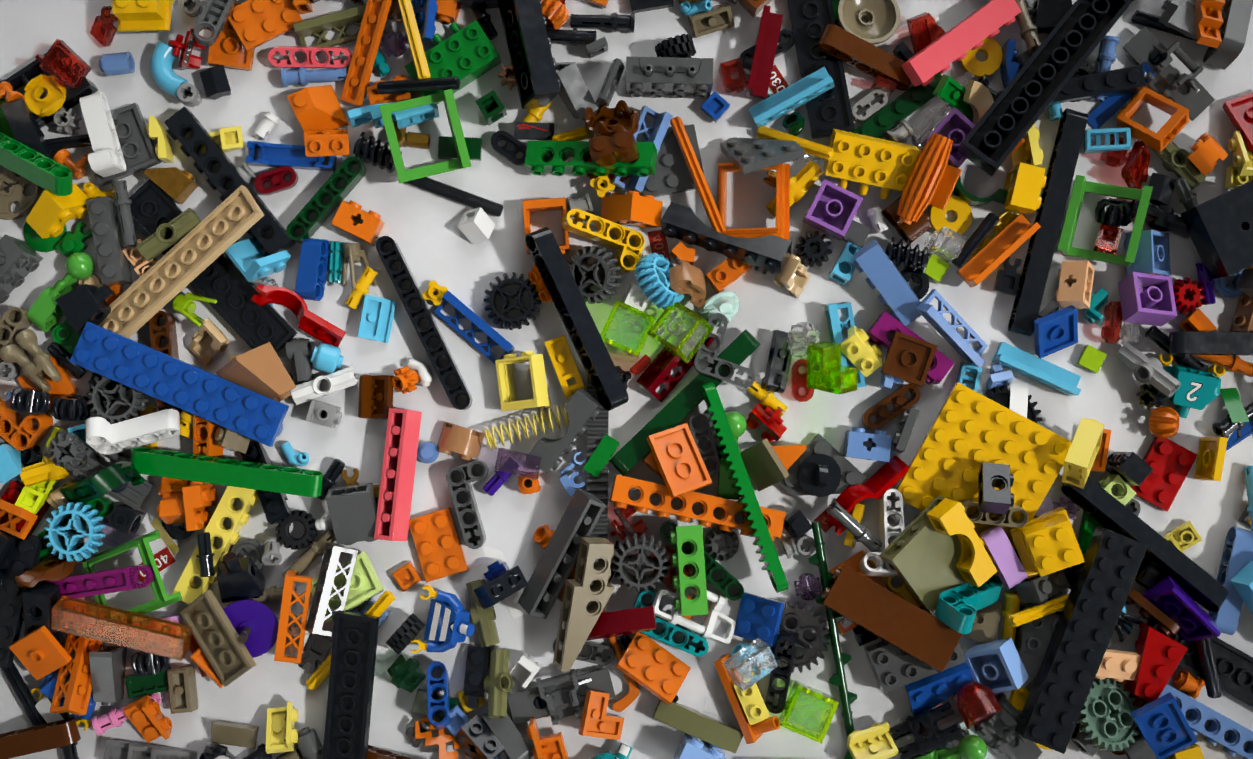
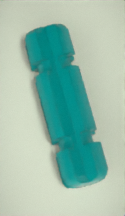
[374,49,391,77]
[328,241,343,283]

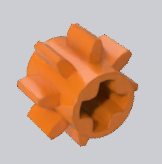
[392,366,419,394]

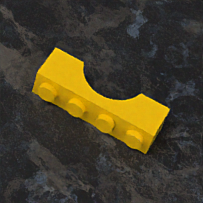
[927,498,997,587]

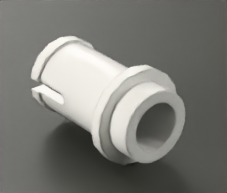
[254,111,279,140]
[866,205,889,234]

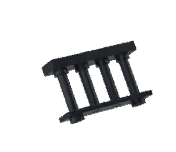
[0,43,98,129]

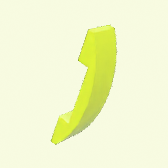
[15,426,68,514]

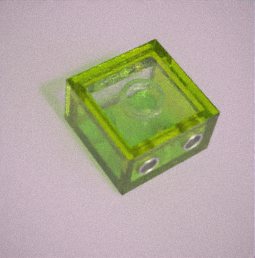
[601,300,656,359]
[647,302,714,363]
[779,680,839,744]

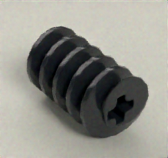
[353,132,402,173]
[885,237,931,274]

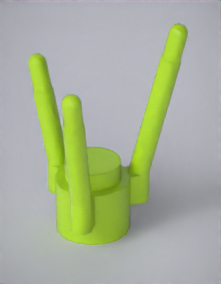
[172,292,217,327]

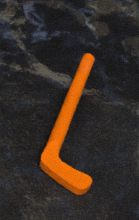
[602,609,640,712]

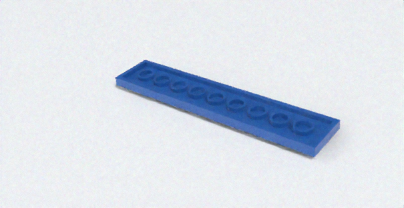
[69,321,289,447]

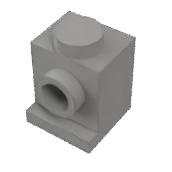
[306,400,342,428]

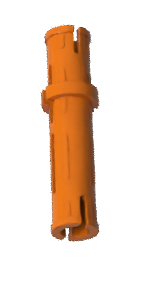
[1192,355,1253,377]

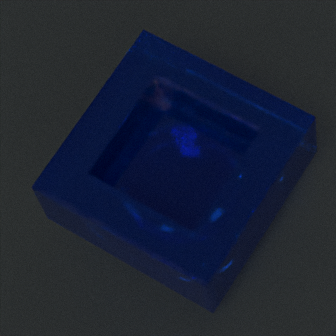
[484,561,509,581]

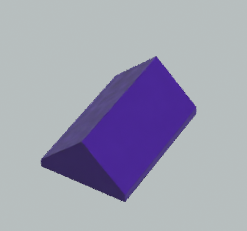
[1142,575,1221,642]

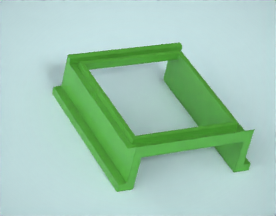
[379,89,471,184]
[1057,175,1153,267]
[82,530,183,625]

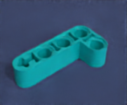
[935,575,1003,634]
[632,588,709,657]

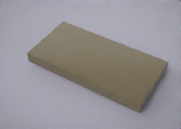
[180,589,256,687]

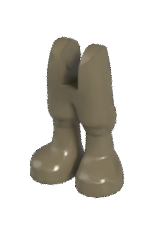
[0,329,62,392]

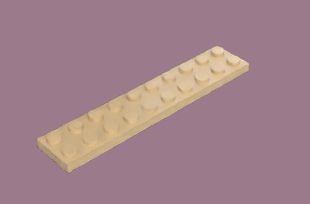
[99,185,264,338]

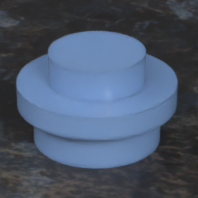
[417,442,439,463]

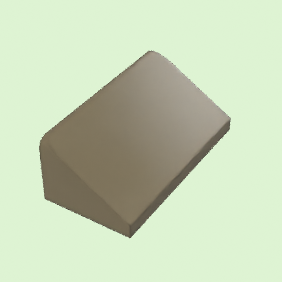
[688,3,735,38]
[167,666,198,714]
[211,720,259,749]

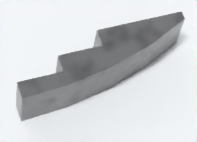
[104,740,197,759]

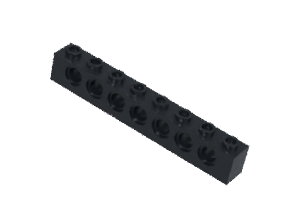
[164,106,296,256]

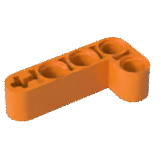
[0,398,53,451]
[193,414,223,458]

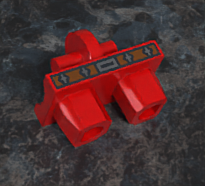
[168,28,206,70]
[746,402,787,443]

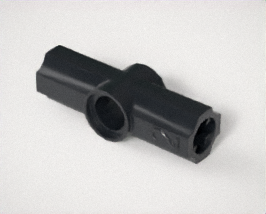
[1130,200,1190,238]

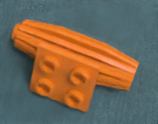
[896,133,962,225]

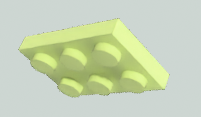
[311,552,384,622]

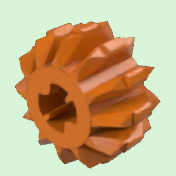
[541,0,569,29]

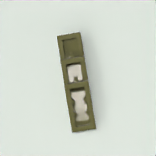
[652,700,743,754]

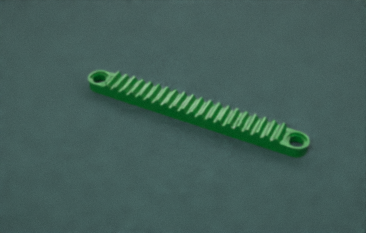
[701,382,788,593]

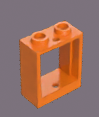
[1116,87,1189,153]
[522,197,570,257]

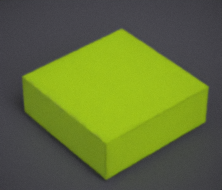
[925,253,951,283]
[1076,345,1107,374]

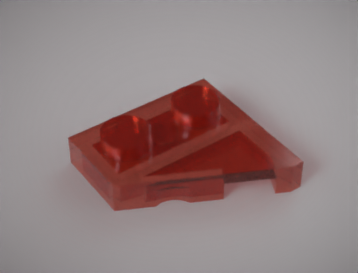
[906,12,945,55]
[1121,141,1151,189]

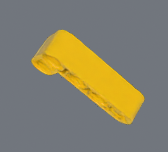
[561,208,645,273]

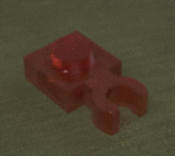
[90,6,119,47]

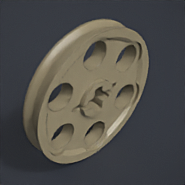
[0,168,42,220]

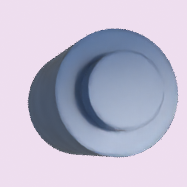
[99,51,135,76]

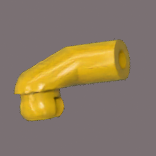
[82,182,115,200]

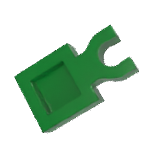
[55,221,93,258]

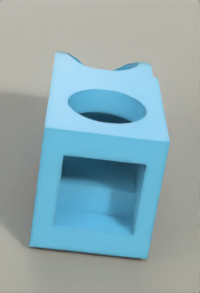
[828,241,861,286]

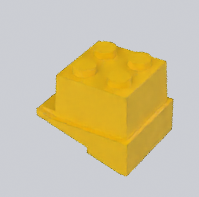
[112,0,174,32]
[1009,506,1085,579]

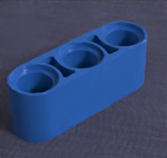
[295,238,330,301]
[427,661,450,730]

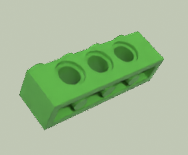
[670,525,708,616]

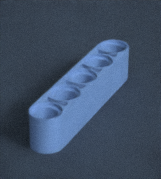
[1208,526,1253,635]

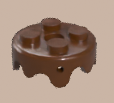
[584,100,639,138]

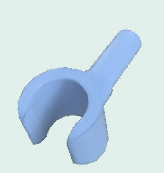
[559,452,586,476]

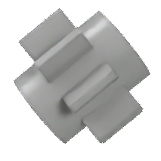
[51,107,81,135]

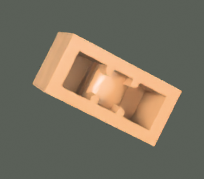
[1055,260,1095,309]

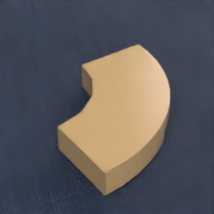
[963,79,994,125]

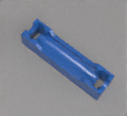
[246,141,336,172]

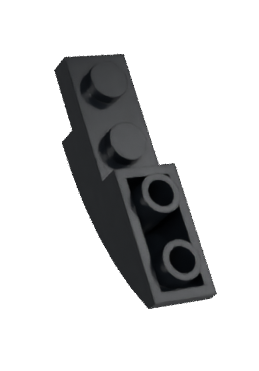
[240,440,291,525]

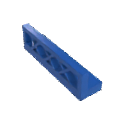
[433,291,515,364]

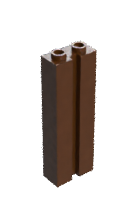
[820,565,963,673]

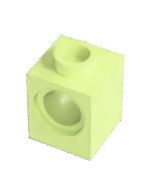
[1099,474,1137,506]

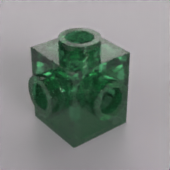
[387,654,426,693]

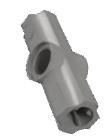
[1116,343,1181,398]

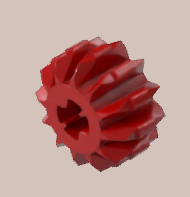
[1172,278,1206,314]

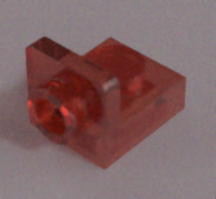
[1100,135,1128,167]

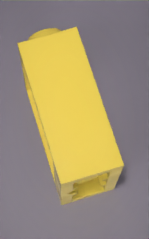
[495,351,549,412]
[1062,417,1104,489]

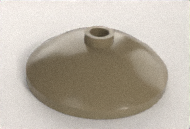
[837,0,900,45]

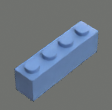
[853,239,921,326]

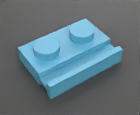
[357,295,396,343]

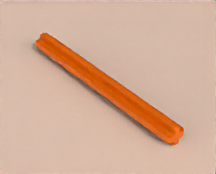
[670,117,726,234]

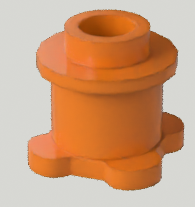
[518,472,541,494]
[1173,670,1205,699]

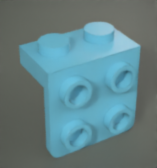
[225,238,291,282]

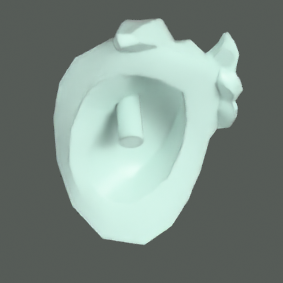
[698,290,740,327]

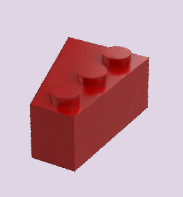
[1126,621,1188,703]

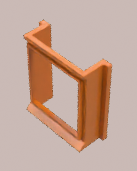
[717,162,790,240]

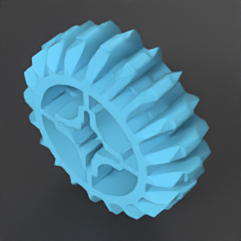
[634,252,684,310]
[43,502,106,562]

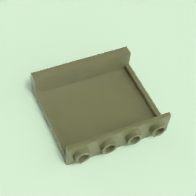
[879,496,965,616]

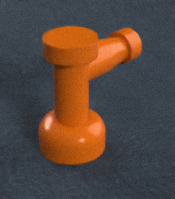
[0,81,25,103]
[53,148,90,180]

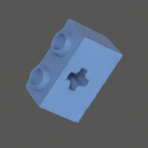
[843,427,892,462]

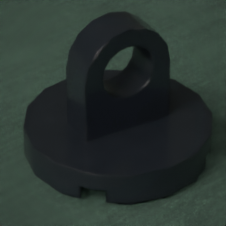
[797,454,841,497]

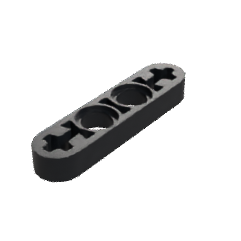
[765,632,797,714]

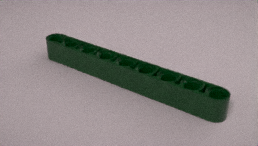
[609,329,761,476]

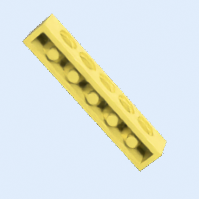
[172,486,259,604]

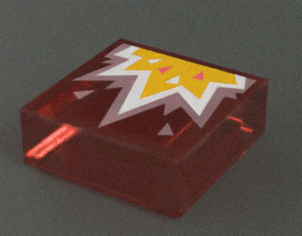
[871,76,897,96]

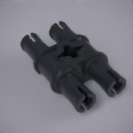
[889,701,964,759]

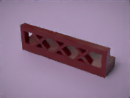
[745,5,783,99]
[636,316,714,403]

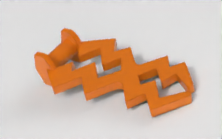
[414,717,470,759]

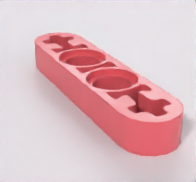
[268,46,353,68]

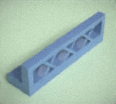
[611,106,673,193]
[916,289,988,368]

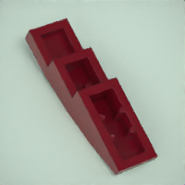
[587,606,657,640]

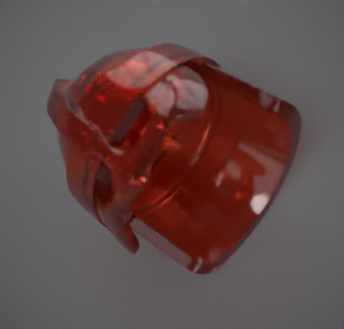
[956,682,1002,729]

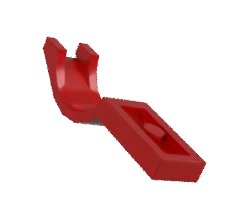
[251,284,346,347]
[826,455,909,535]

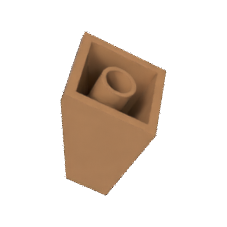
[216,342,296,402]

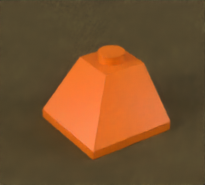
[287,85,348,131]

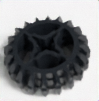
[483,272,542,330]

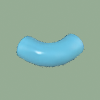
[150,41,188,99]

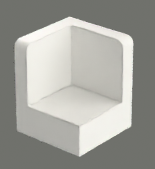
[457,207,495,244]
[622,281,650,312]
[510,652,542,689]

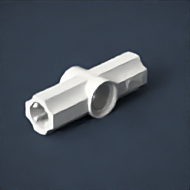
[291,366,359,405]

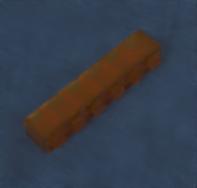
[51,595,192,661]

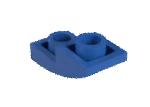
[1000,39,1020,89]

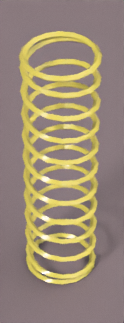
[484,403,569,450]

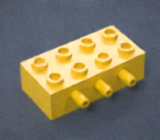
[823,129,921,200]

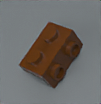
[358,375,394,419]

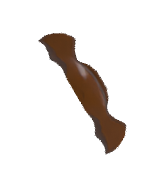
[14,543,86,588]

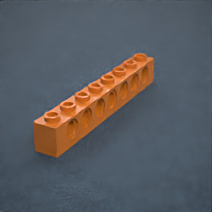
[609,475,786,541]

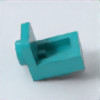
[1083,288,1109,327]

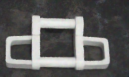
[652,586,736,645]

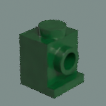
[475,90,507,126]

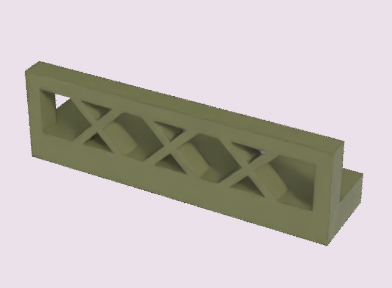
[293,4,386,47]

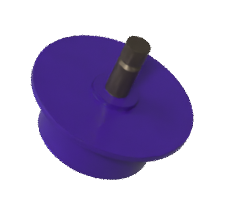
[223,600,279,658]

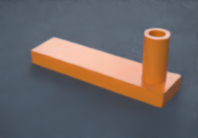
[714,653,780,744]

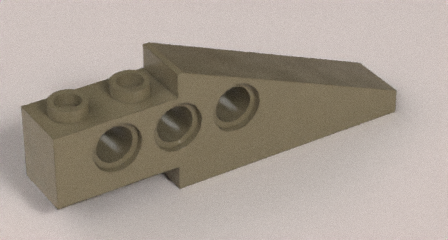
[553,537,615,672]

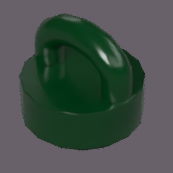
[782,112,805,136]

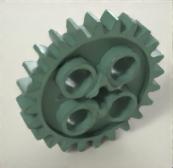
[1077,678,1139,752]

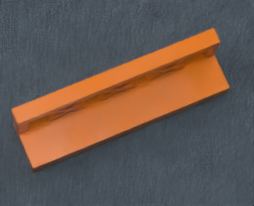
[957,214,1041,288]
[0,499,38,540]
[274,570,313,664]
[49,622,106,716]

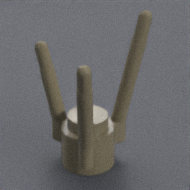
[342,243,377,289]

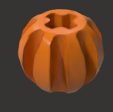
[1149,406,1179,439]

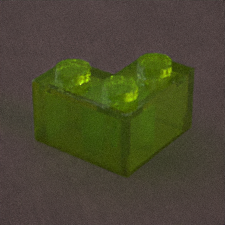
[807,341,857,395]

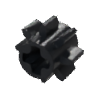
[1136,383,1167,410]

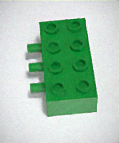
[404,20,502,104]

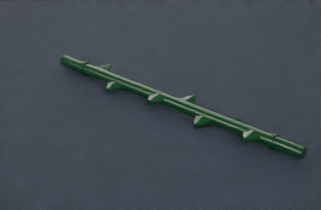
[808,521,857,737]

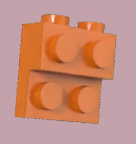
[182,481,218,531]

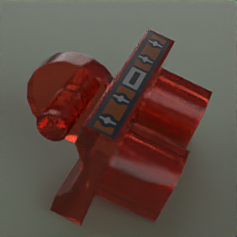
[610,505,648,540]

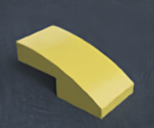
[201,126,245,155]

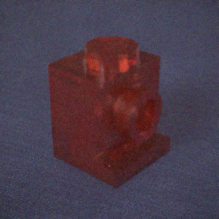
[719,58,748,94]
[1093,224,1123,255]

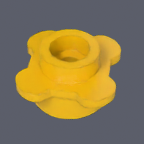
[590,174,615,198]
[423,281,448,306]

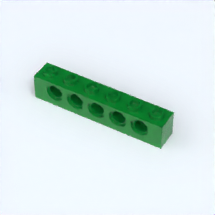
[525,141,657,177]

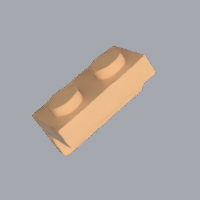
[1095,649,1141,682]

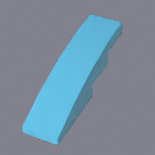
[347,102,439,129]

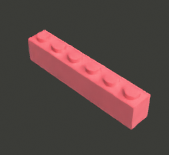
[901,0,1022,87]
[374,408,422,541]

